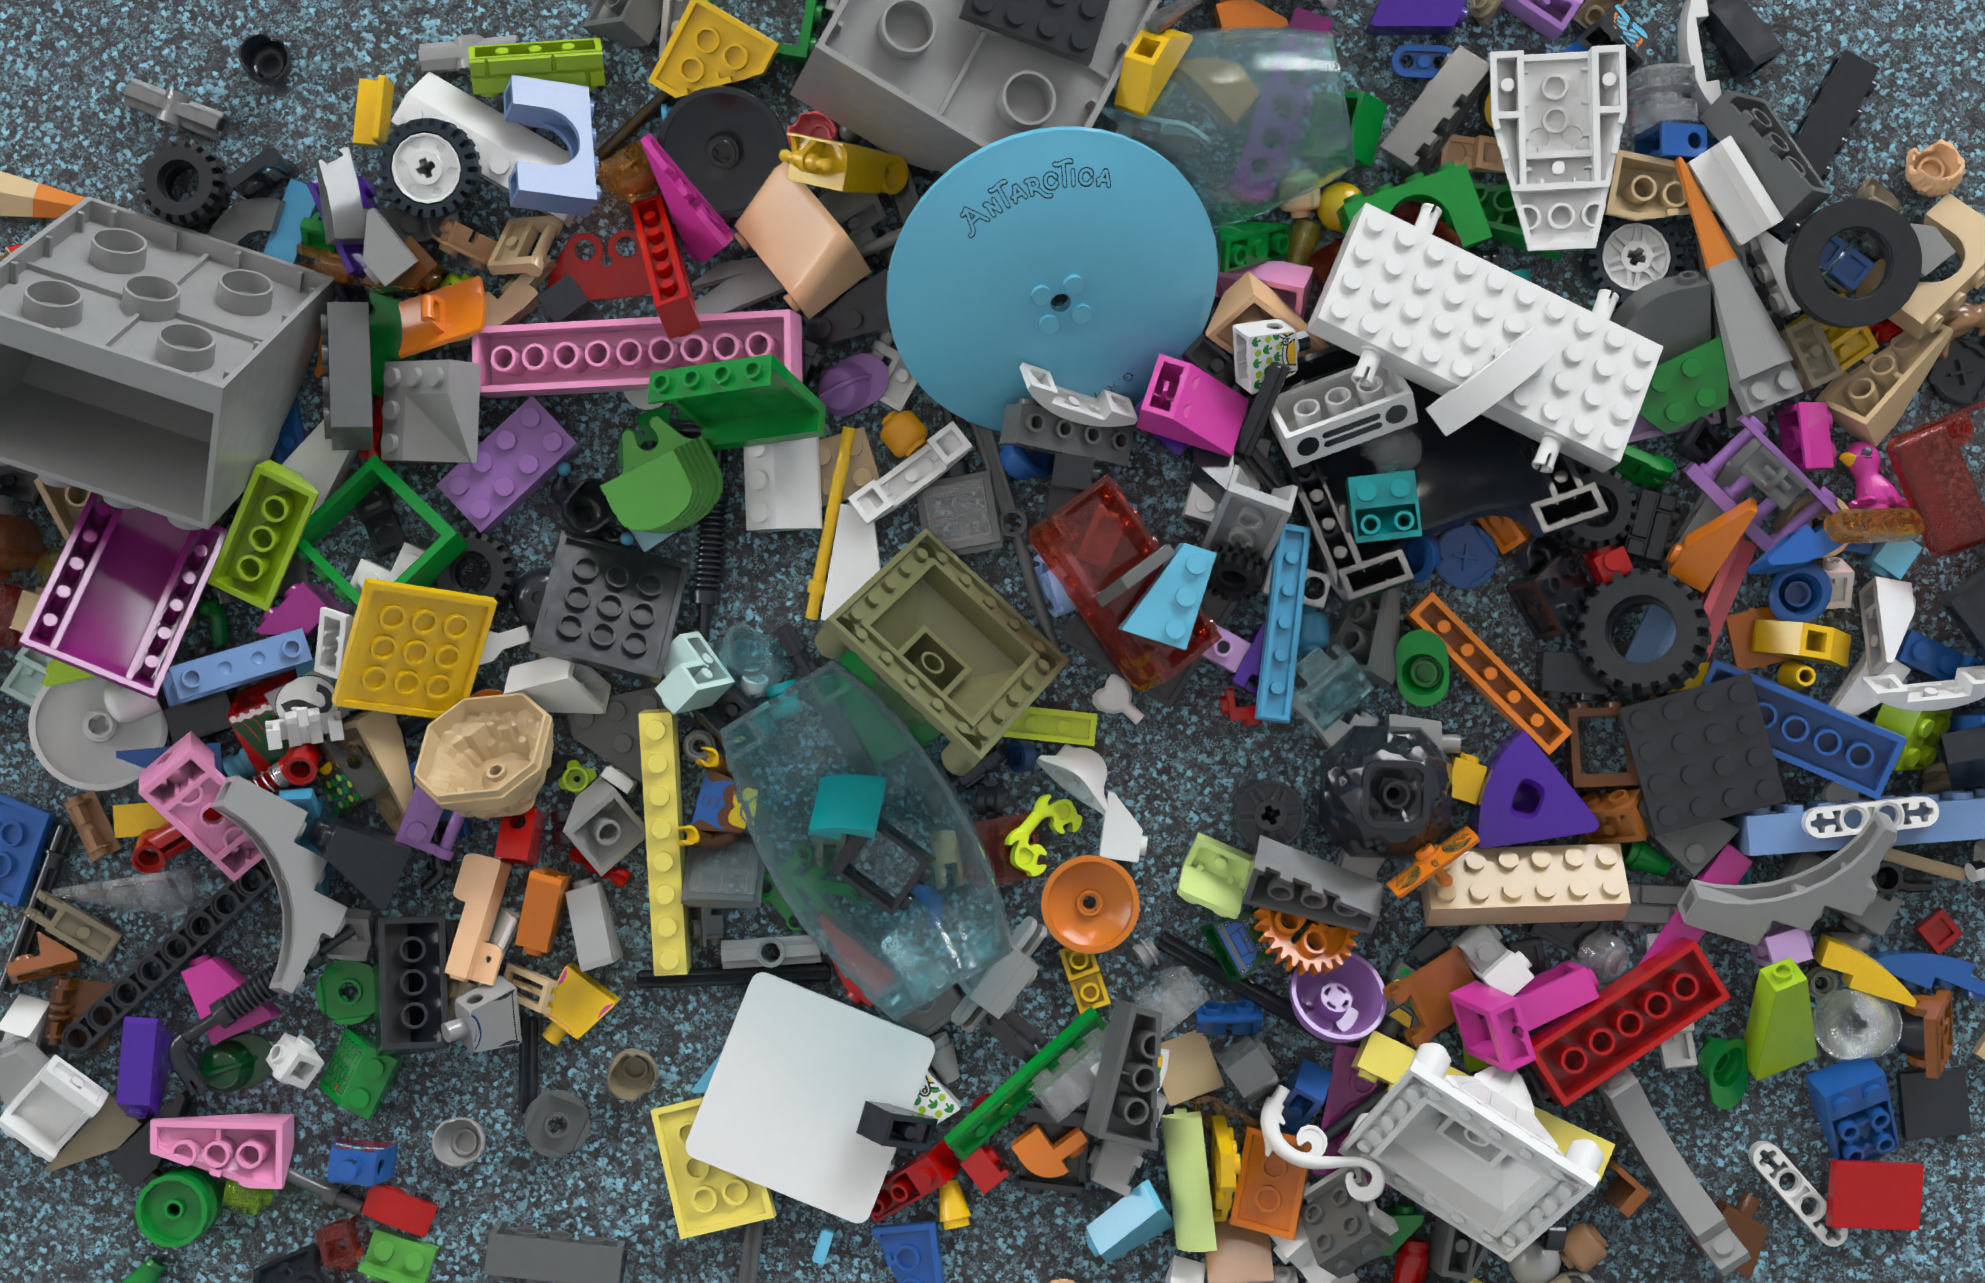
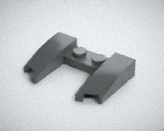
[316,147,459,245]

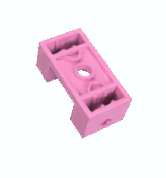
[139,731,264,882]

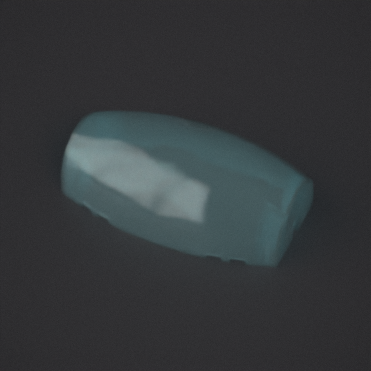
[1092,26,1355,230]
[720,659,1014,1022]

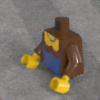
[676,747,771,850]

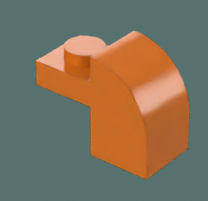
[1011,1122,1088,1178]

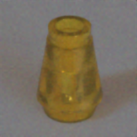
[1286,218,1322,266]

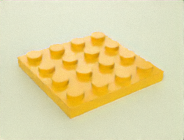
[331,578,497,719]

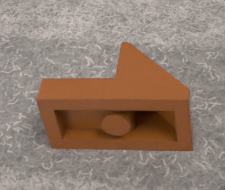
[6,932,81,985]

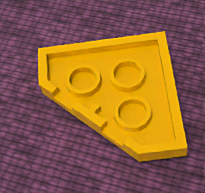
[648,0,781,99]
[1210,1115,1241,1222]

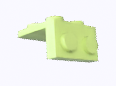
[1177,832,1253,919]

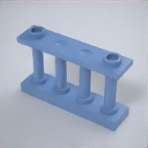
[162,628,313,708]

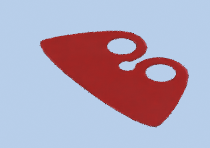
[547,230,652,300]

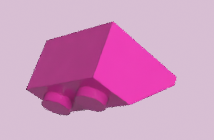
[1777,402,1836,473]

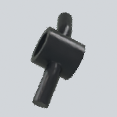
[1834,849,1932,894]

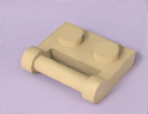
[487,215,563,277]

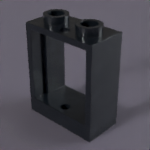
[828,817,936,916]

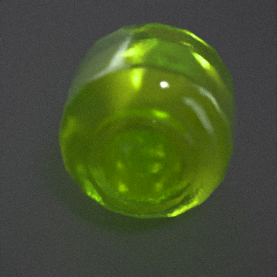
[222,1178,273,1216]

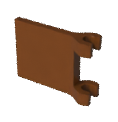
[1382,945,1476,1050]

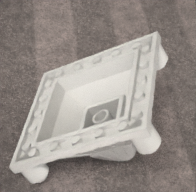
[1337,1043,1604,1263]

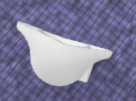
[1036,744,1108,815]

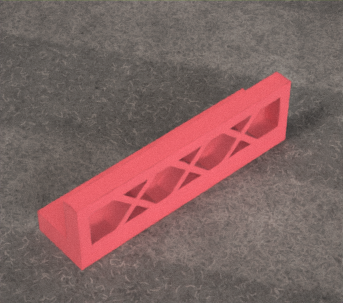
[1697,534,1757,662]

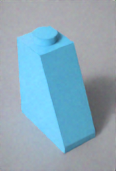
[1086,1179,1174,1264]

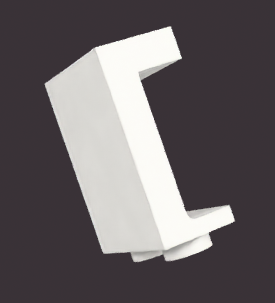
[0,1054,109,1162]

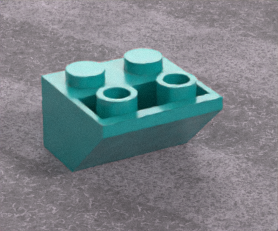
[1345,470,1422,544]

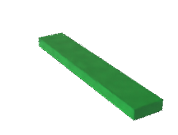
[943,1006,1109,1161]

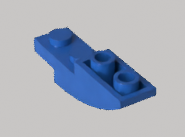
[1895,629,1985,702]
[1867,950,1985,1003]

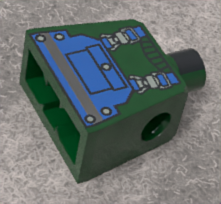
[1200,907,1284,982]

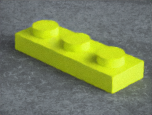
[1002,707,1098,746]

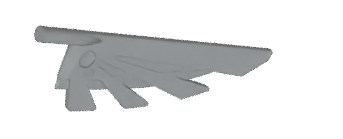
[656,227,903,317]

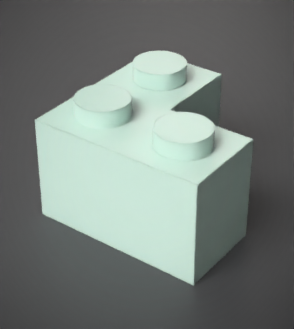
[655,631,735,715]

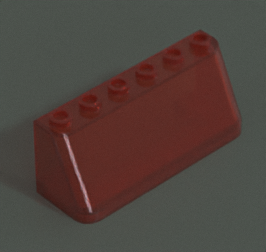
[1028,474,1222,692]

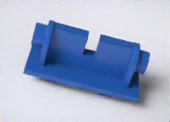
[1195,1000,1263,1036]

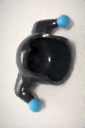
[550,462,634,546]

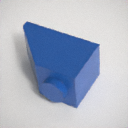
[1279,1058,1333,1135]

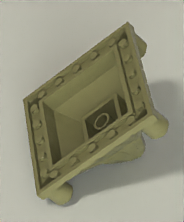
[815,528,1070,776]

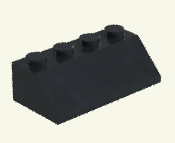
[373,916,449,1056]

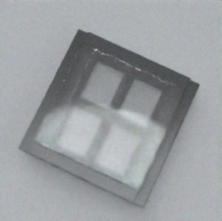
[916,470,1004,556]
[681,837,768,909]

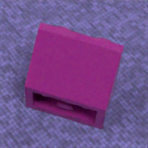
[256,582,348,636]

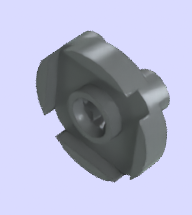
[523,1090,591,1158]

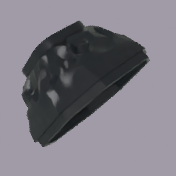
[1319,725,1453,859]

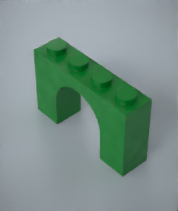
[1336,162,1492,250]

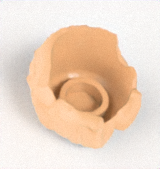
[1905,139,1965,198]

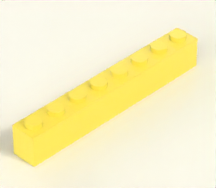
[638,708,692,976]
[1351,1030,1615,1181]

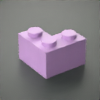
[1748,920,1814,967]

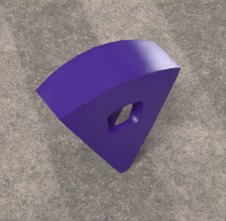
[1468,730,1599,849]

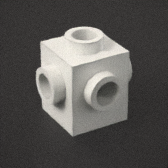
[265,1033,324,1090]

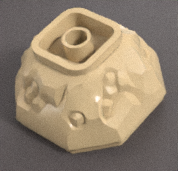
[414,692,554,821]

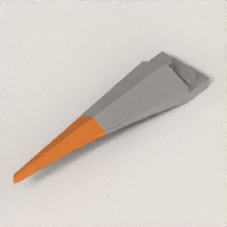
[1675,156,1804,416]

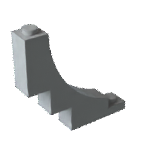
[1597,1067,1751,1276]

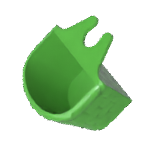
[600,416,723,533]

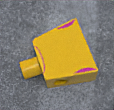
[542,962,621,1046]

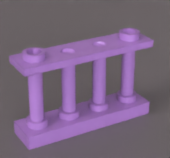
[1682,415,1840,553]

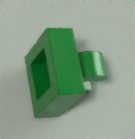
[300,213,337,255]

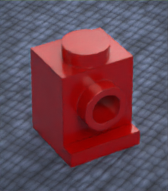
[1581,544,1634,585]
[959,1144,1010,1194]

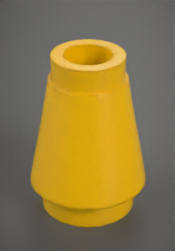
[1777,660,1816,692]
[939,1179,972,1230]

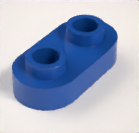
[1390,44,1454,80]

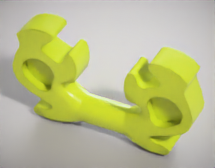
[1004,794,1082,876]

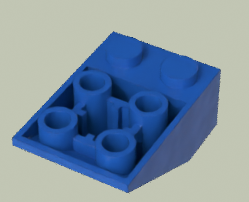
[1805,1052,1900,1161]

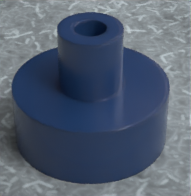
[1006,739,1041,772]

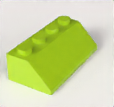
[207,459,320,611]

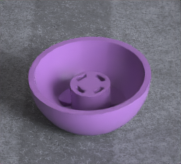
[1290,951,1387,1043]

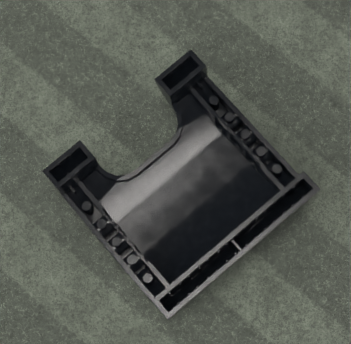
[1266,345,1608,603]

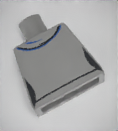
[441,975,522,1053]

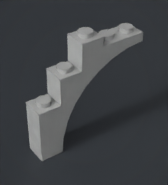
[211,775,348,994]
[1677,811,1898,946]

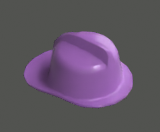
[818,353,890,417]

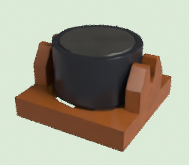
[1897,988,1954,1079]

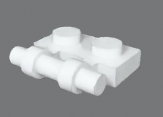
[871,332,918,412]

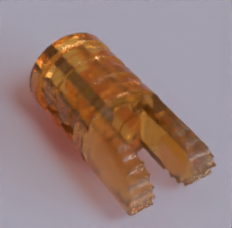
[296,243,356,285]

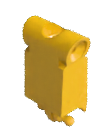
[779,132,908,195]

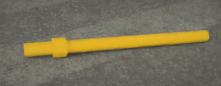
[805,426,856,620]

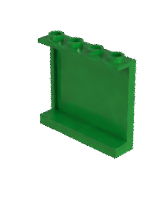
[647,354,826,451]

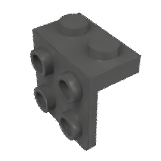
[1300,1181,1393,1279]

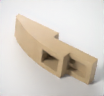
[449,256,557,348]

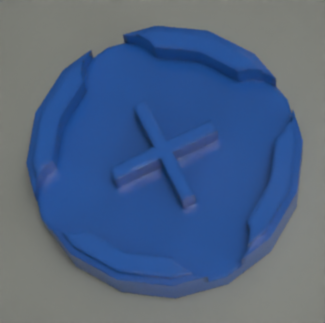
[1434,525,1498,589]

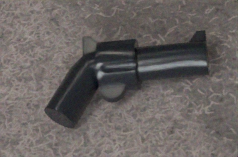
[421,827,456,892]

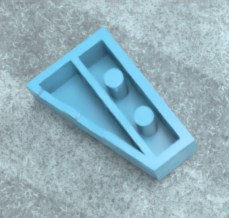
[1118,543,1217,650]

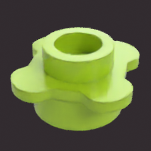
[558,760,597,796]

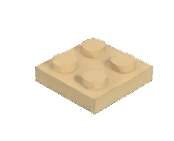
[819,427,880,508]

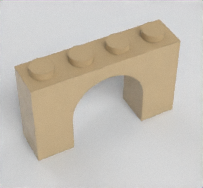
[1856,193,1985,340]

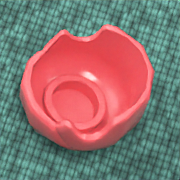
[786,110,839,149]

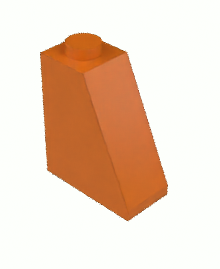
[515,866,574,956]

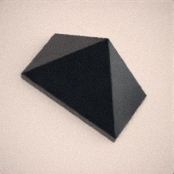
[1670,416,1727,466]

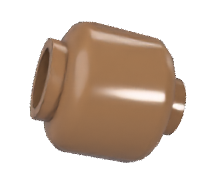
[1559,1222,1608,1273]

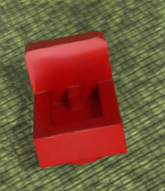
[1219,688,1263,726]

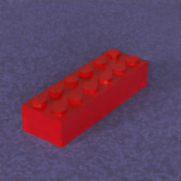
[1529,937,1731,1107]

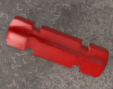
[569,846,631,888]

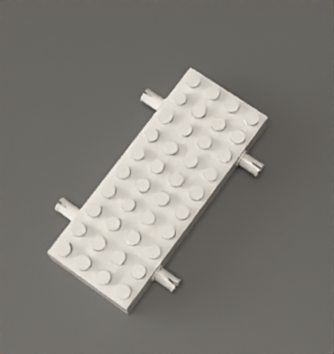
[1306,203,1664,473]

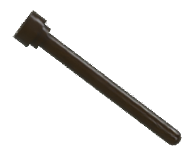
[595,90,673,162]

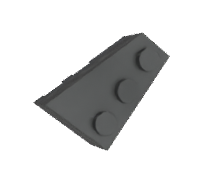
[1215,1034,1284,1108]

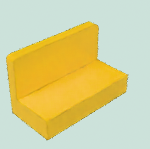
[352,75,394,148]

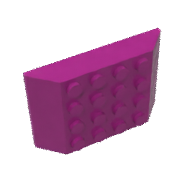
[18,492,228,700]

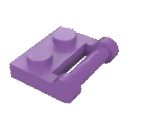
[395,785,465,861]

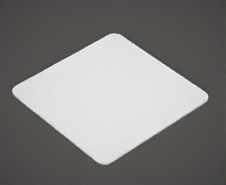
[685,972,935,1223]

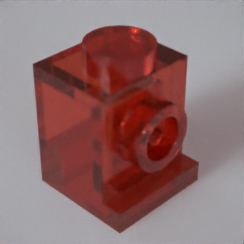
[315,1215,364,1271]

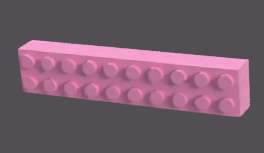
[472,309,803,398]

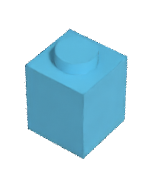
[1862,529,1923,580]

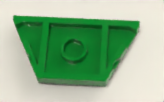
[1638,336,1729,434]

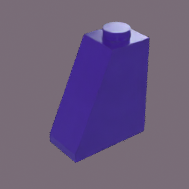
[1365,0,1468,35]
[116,1016,173,1119]

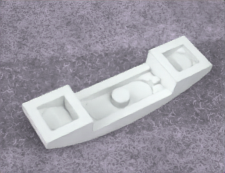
[1677,0,1721,114]
[1425,325,1556,436]
[1020,362,1138,427]
[848,421,973,525]
[1861,665,1985,711]

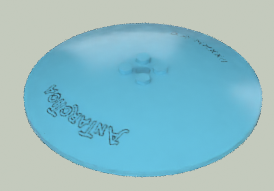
[886,126,1218,431]

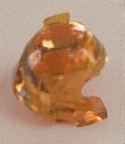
[596,140,659,203]

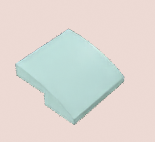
[0,646,53,707]

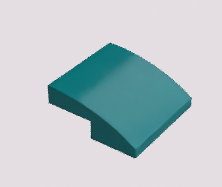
[808,774,887,840]

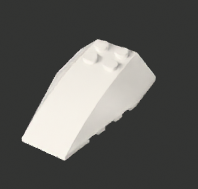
[1489,44,1627,251]

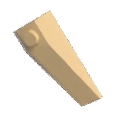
[1814,324,1953,447]

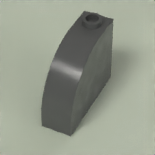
[1611,270,1711,366]

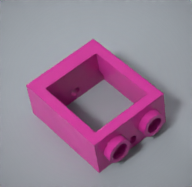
[1514,960,1600,1031]
[1448,980,1536,1073]

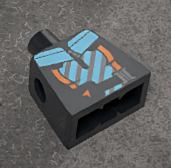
[1577,4,1648,77]

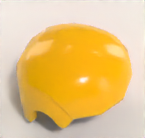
[1317,182,1364,234]

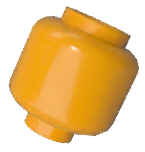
[880,410,928,458]

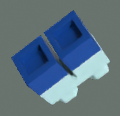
[1819,235,1875,293]

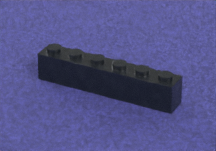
[1766,49,1880,242]

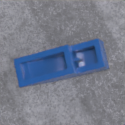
[1747,517,1852,574]

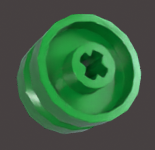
[135,1166,222,1248]

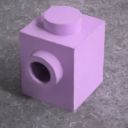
[1196,625,1251,673]

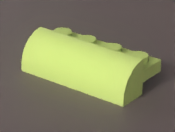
[1161,1107,1217,1252]

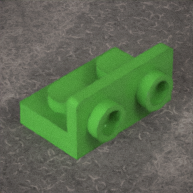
[357,1226,439,1283]

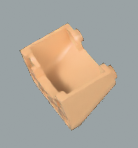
[733,162,871,320]

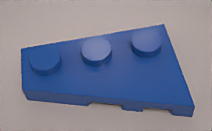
[0,792,56,907]
[871,1220,945,1283]

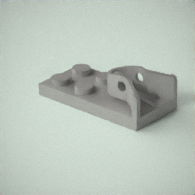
[1200,464,1298,565]

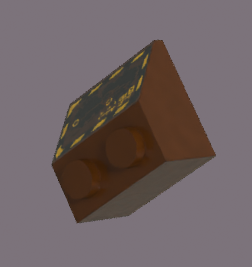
[362,235,450,297]

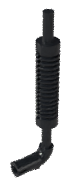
[669,418,730,642]
[168,923,356,1096]

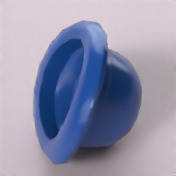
[1000,445,1053,480]
[1768,562,1832,623]

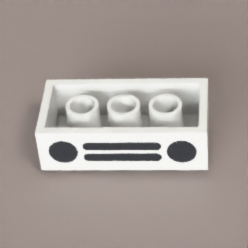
[1269,366,1418,468]

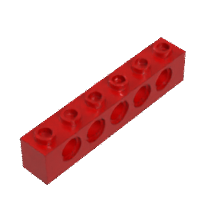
[630,193,701,340]

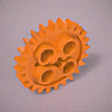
[1253,907,1359,977]

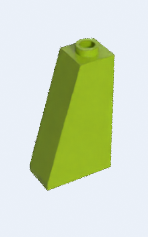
[1744,957,1817,1081]

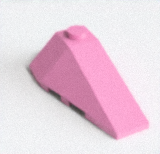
[1215,261,1314,321]
[150,1113,294,1189]

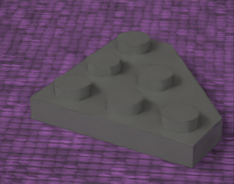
[567,686,682,784]

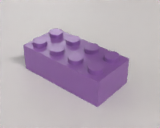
[436,395,583,535]

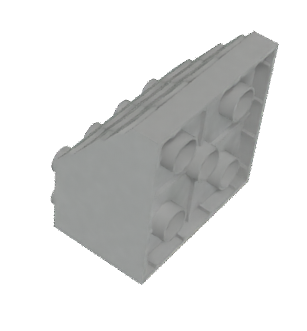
[790,0,1160,173]
[0,196,336,530]

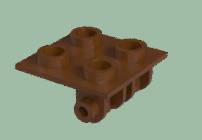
[43,975,114,1049]

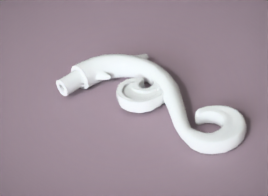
[1260,1084,1385,1202]

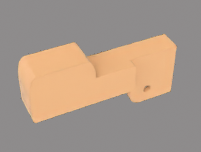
[444,853,512,986]

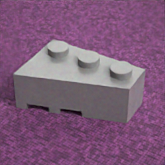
[1086,1092,1168,1197]

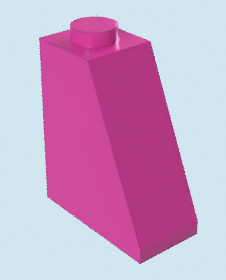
[181,954,282,1045]

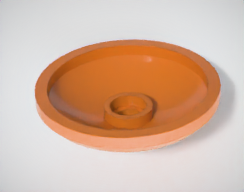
[1041,855,1140,954]

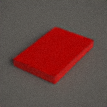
[1825,1159,1924,1230]

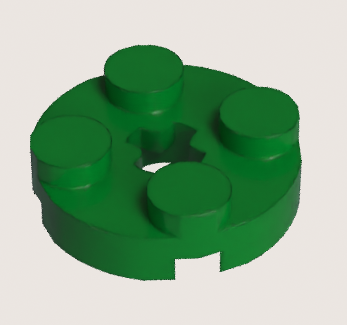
[315,960,375,1025]

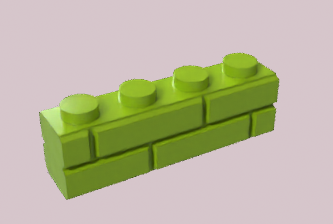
[468,38,605,98]

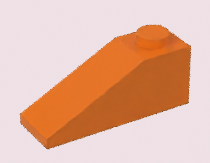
[1666,497,1757,593]

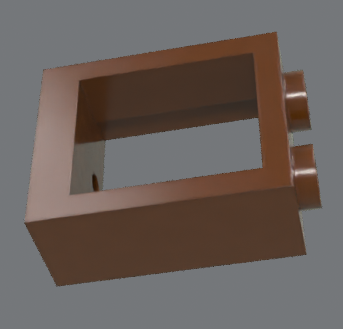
[1563,701,1639,790]

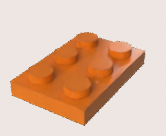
[1230,1125,1312,1240]

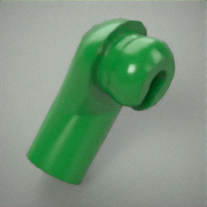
[199,597,229,645]

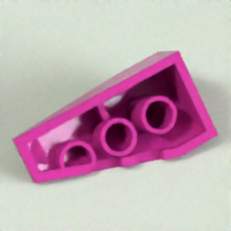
[640,133,735,263]

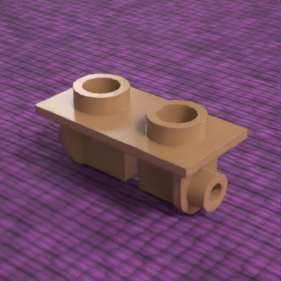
[430,219,498,271]
[64,791,122,862]

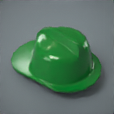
[1395,629,1450,707]
[1697,1036,1748,1110]

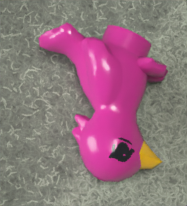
[1838,441,1914,521]

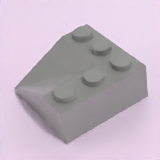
[381,359,481,463]

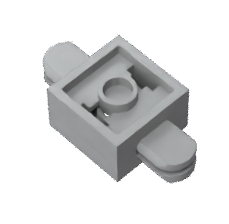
[951,916,1047,1033]

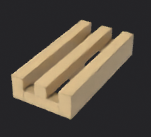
[503,963,559,1014]

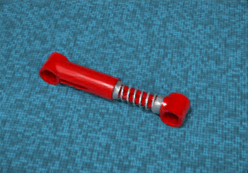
[131,743,320,874]

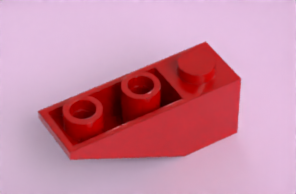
[870,1139,962,1224]

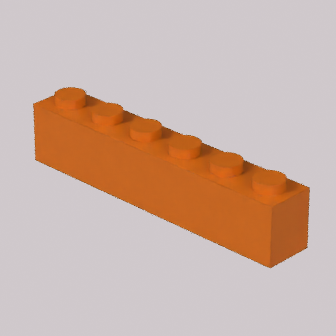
[1403,592,1572,755]

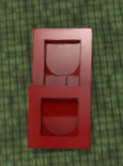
[360,1183,438,1237]

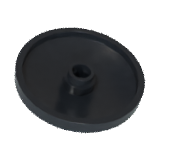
[657,85,788,219]

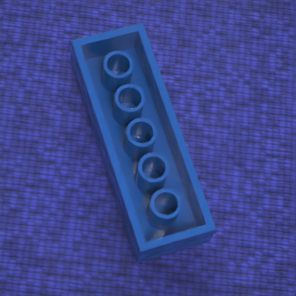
[1701,657,1907,800]

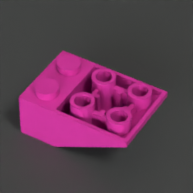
[1136,354,1249,458]

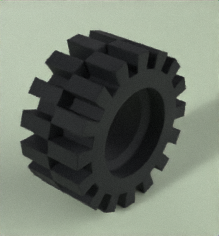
[1207,542,1267,601]

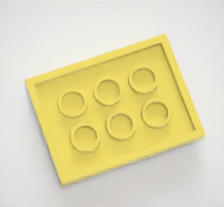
[650,1097,777,1240]

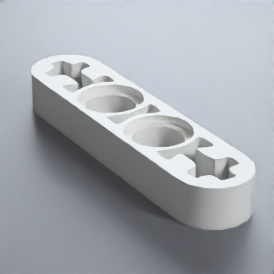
[1801,796,1939,838]
[1748,1140,1848,1247]

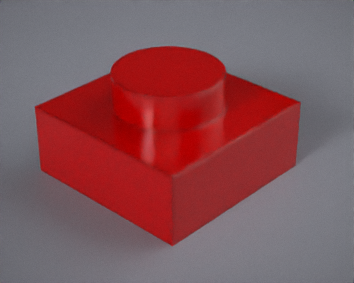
[1913,907,1964,954]

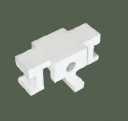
[265,707,344,750]

